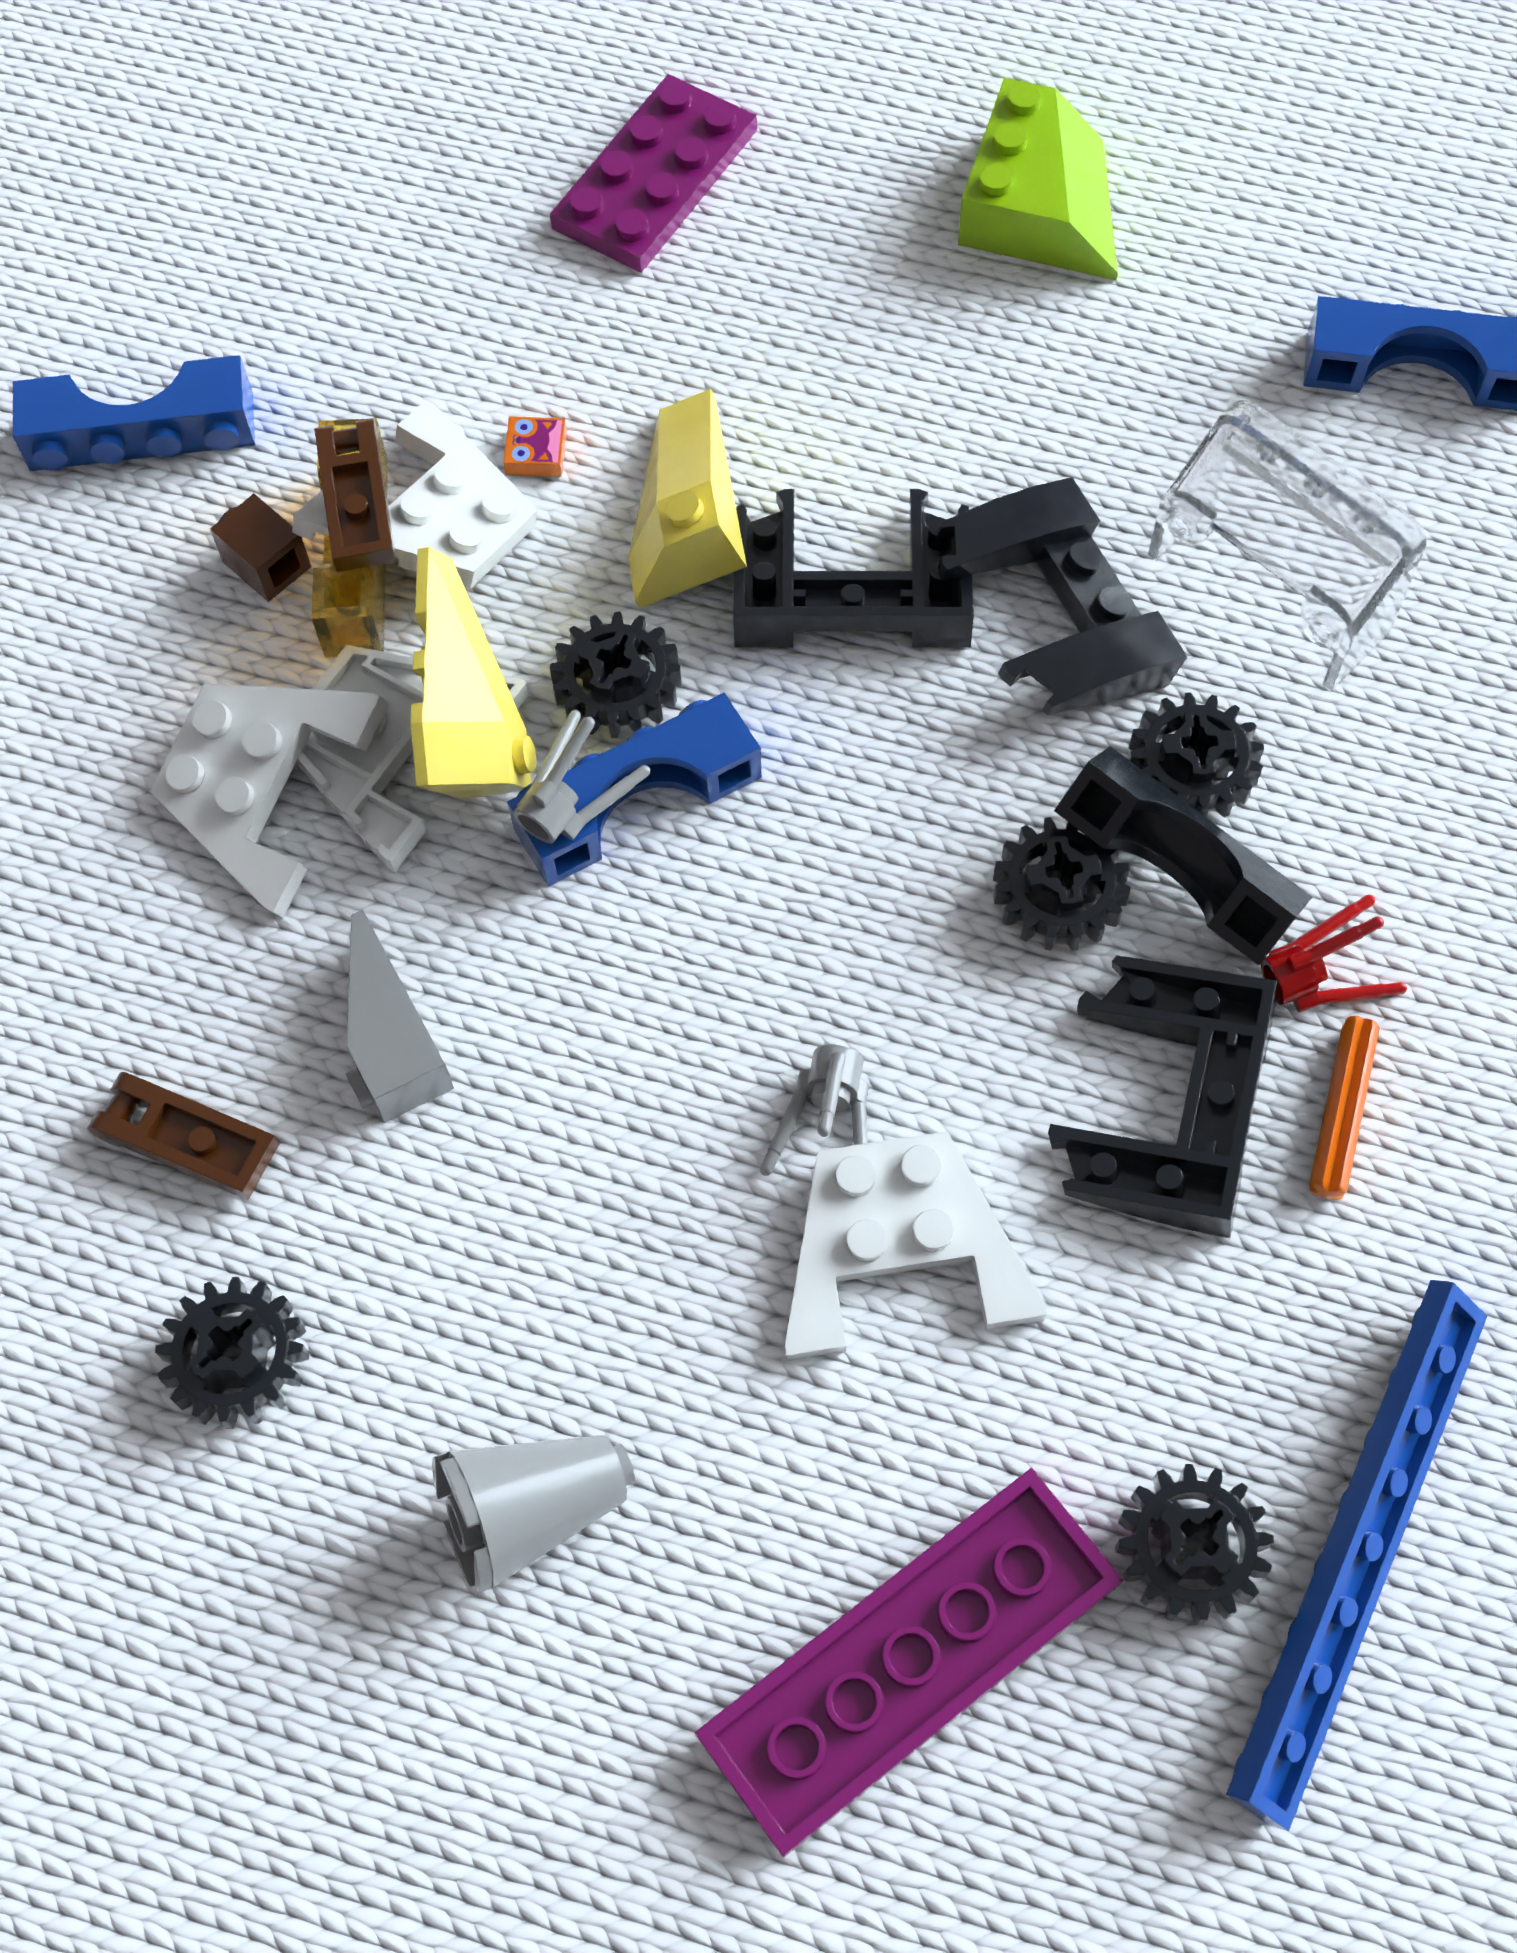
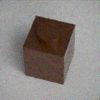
[210,494,312,602]

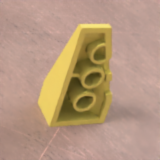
[628,388,747,608]
[410,547,537,799]

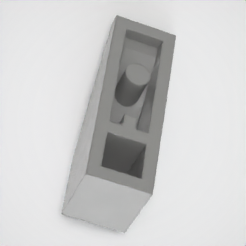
[345,910,454,1123]

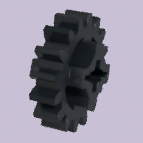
[550,612,682,738]
[1128,692,1264,818]
[993,817,1131,951]
[155,1277,309,1429]
[1115,1464,1274,1625]

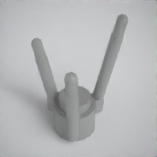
[513,710,650,844]
[760,1044,869,1176]

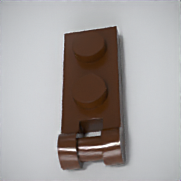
[314,418,397,572]
[87,1072,279,1200]

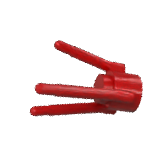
[1260,894,1407,1013]

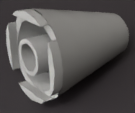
[432,1435,635,1593]

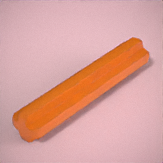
[1309,1016,1380,1200]

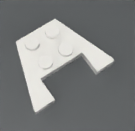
[292,400,538,588]
[296,645,529,873]
[149,683,389,918]
[785,1131,1047,1360]

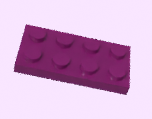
[550,74,757,273]

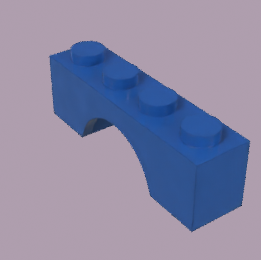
[1303,296,1517,411]
[13,355,255,471]
[507,692,762,887]

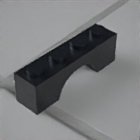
[1054,746,1313,965]

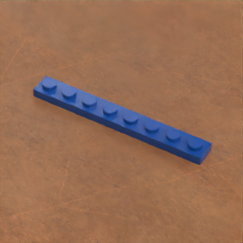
[1226,1280,1487,1832]

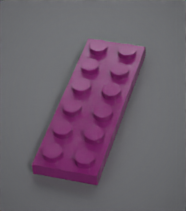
[694,1467,1123,1858]

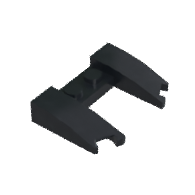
[936,477,1188,715]
[733,489,974,648]
[1048,955,1277,1239]

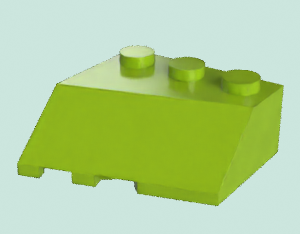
[958,78,1118,281]

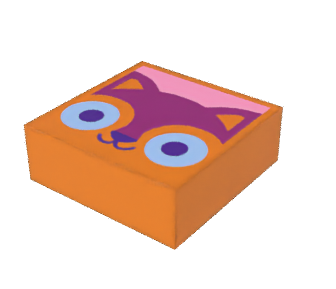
[503,416,567,477]

